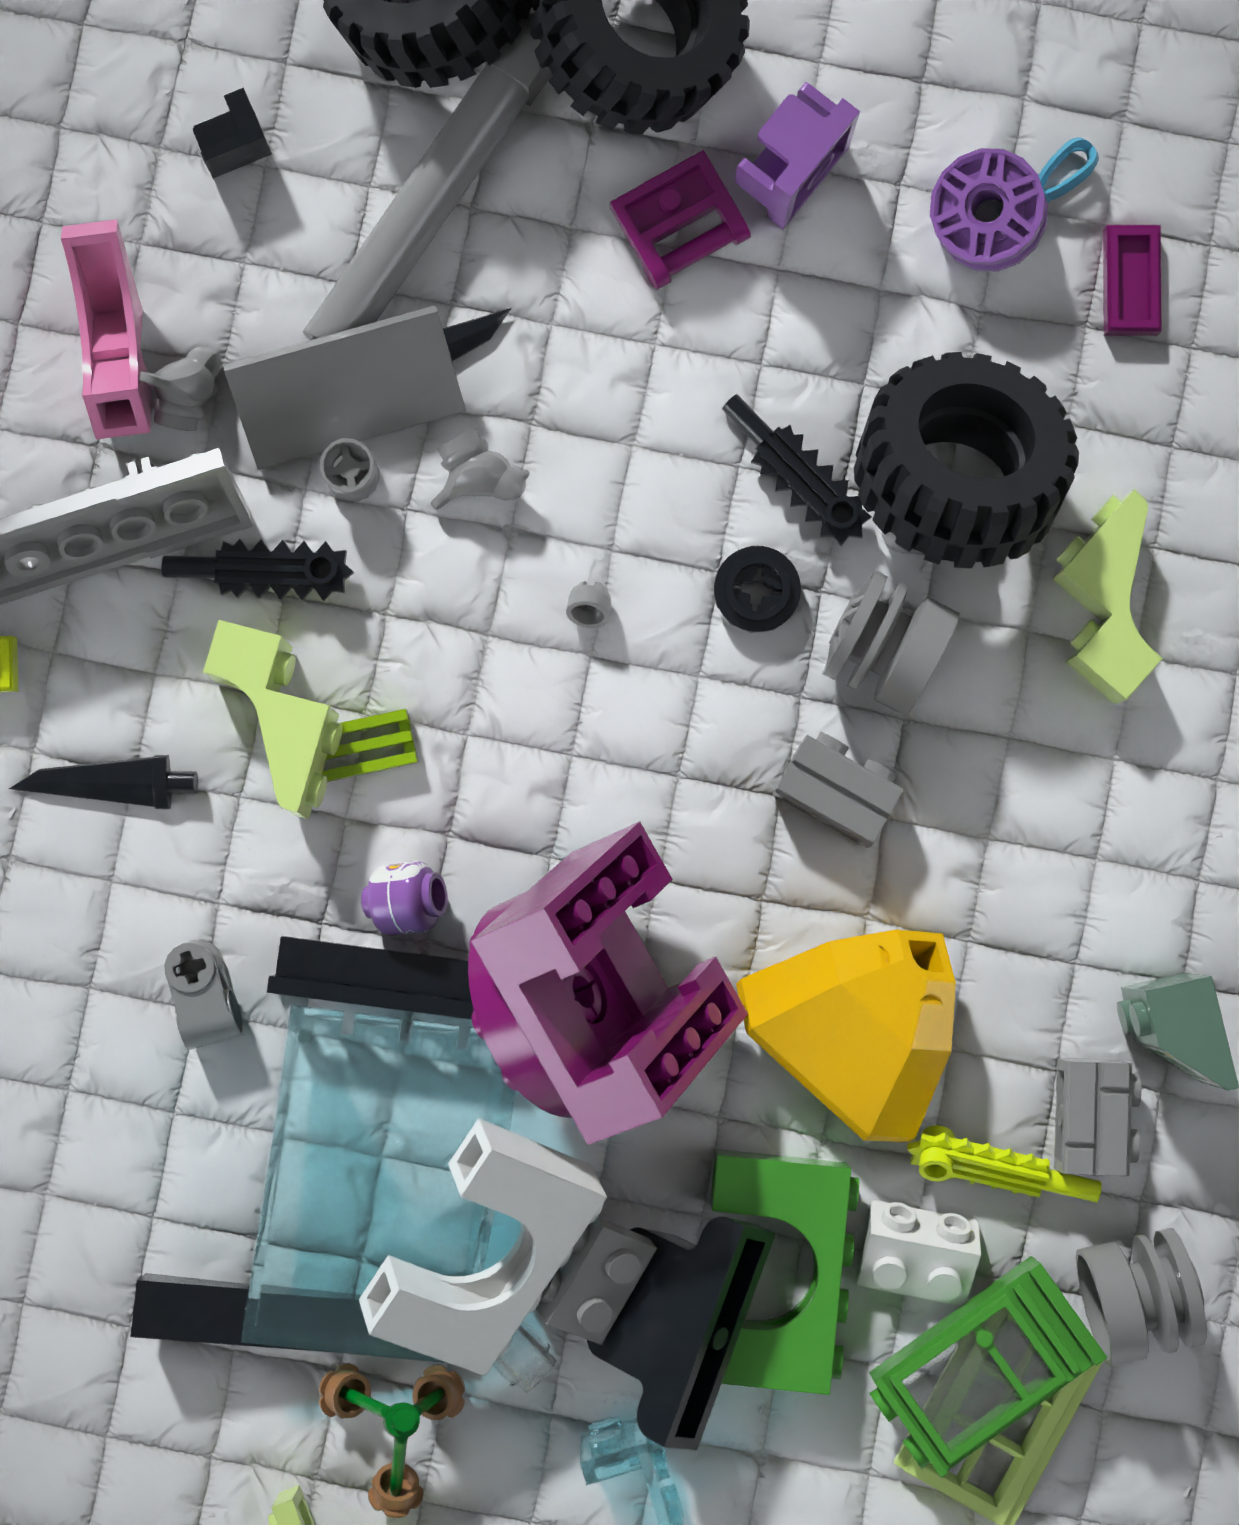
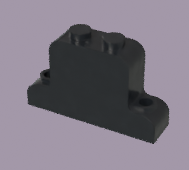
[587,1217,776,1450]

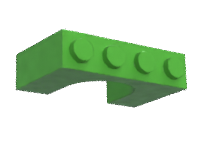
[710,1149,859,1395]

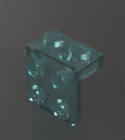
[580,1416,685,1525]

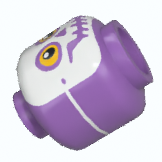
[361,861,448,936]

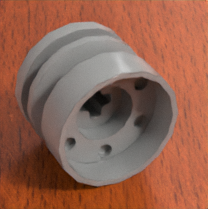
[822,570,960,716]
[1075,1228,1207,1367]

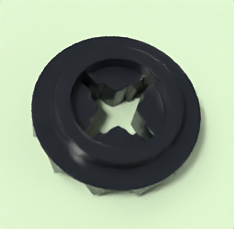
[714,546,801,633]

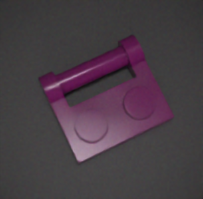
[610,150,751,290]

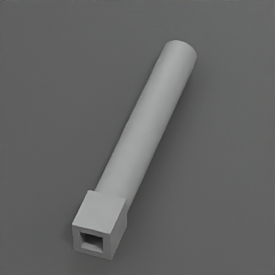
[303,12,552,340]

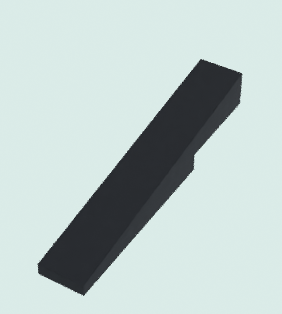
[130,1273,441,1361]

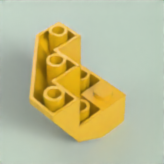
[736,929,956,1142]

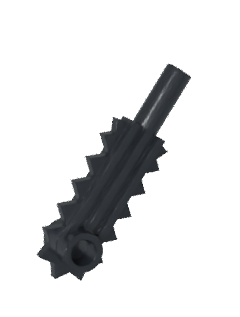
[722,394,872,546]
[161,538,355,601]

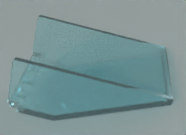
[241,1003,515,1363]

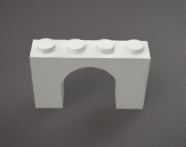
[359,1118,607,1376]

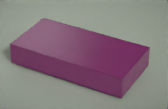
[1103,225,1162,336]

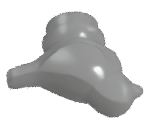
[139,347,224,431]
[430,429,530,510]

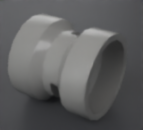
[320,438,379,502]

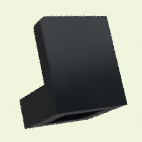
[193,87,272,179]

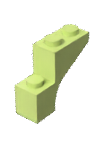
[1052,489,1163,704]
[203,620,343,819]

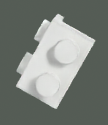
[856,1200,981,1306]

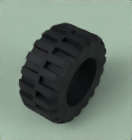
[323,0,532,88]
[529,0,750,134]
[854,352,1079,569]

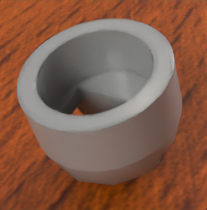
[566,581,611,628]

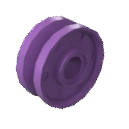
[930,148,1048,272]

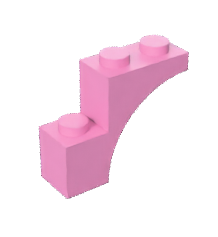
[61,219,153,439]

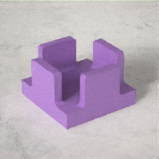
[735,82,860,230]

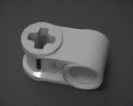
[164,939,244,1050]

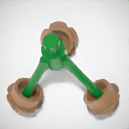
[319,1363,465,1518]

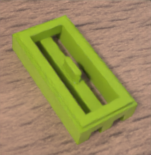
[322,709,419,783]

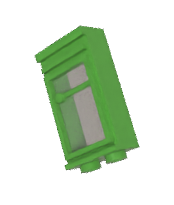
[869,1256,1108,1478]

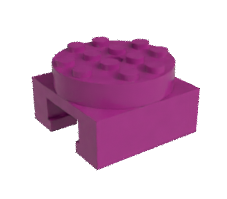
[468,821,748,1145]

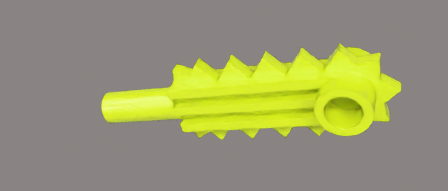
[907,1125,1102,1203]

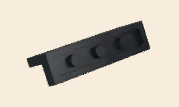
[266,936,474,1020]

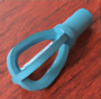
[999,137,1099,216]

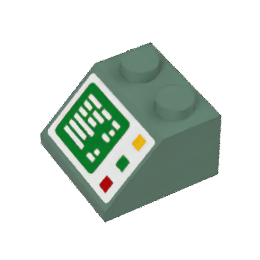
[1117,973,1239,1091]

